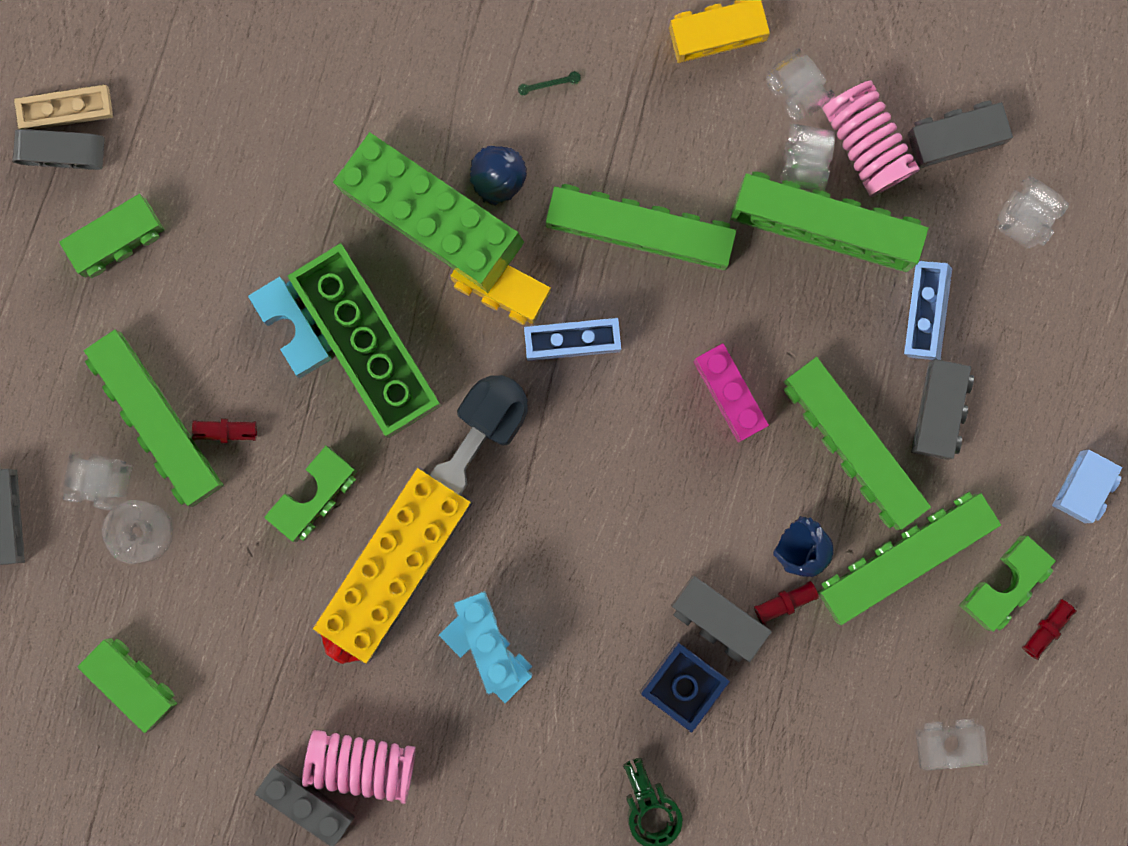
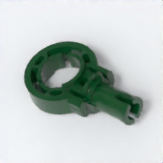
[623,758,682,846]

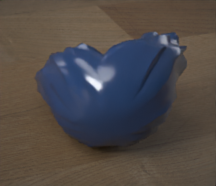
[469,146,527,206]
[773,516,834,577]

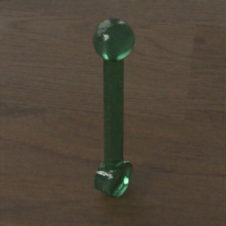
[518,71,581,96]

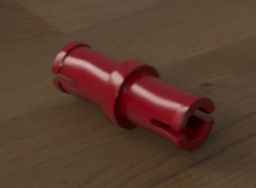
[192,418,257,443]
[754,581,819,625]
[1022,599,1077,660]

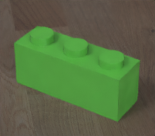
[59,193,165,278]
[77,638,178,734]

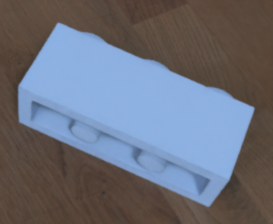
[904,261,952,360]
[524,318,621,361]

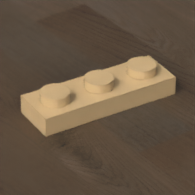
[14,85,113,130]

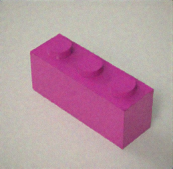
[693,343,769,443]

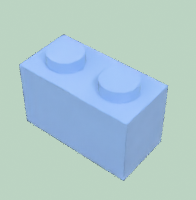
[1052,450,1122,523]

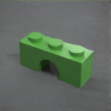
[264,446,357,542]
[959,536,1056,632]

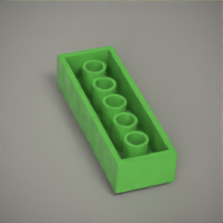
[333,132,525,293]
[730,171,929,273]
[288,243,442,438]

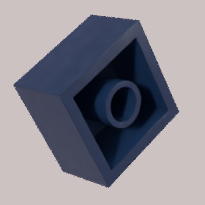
[639,641,730,733]

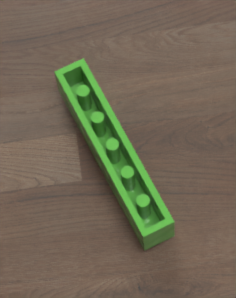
[546,184,736,270]
[83,330,224,507]
[783,357,931,530]
[818,492,1001,625]

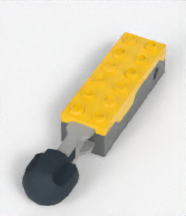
[313,375,528,664]

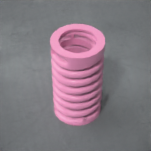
[822,80,920,197]
[302,730,416,804]

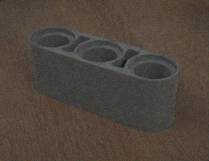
[12,129,105,170]

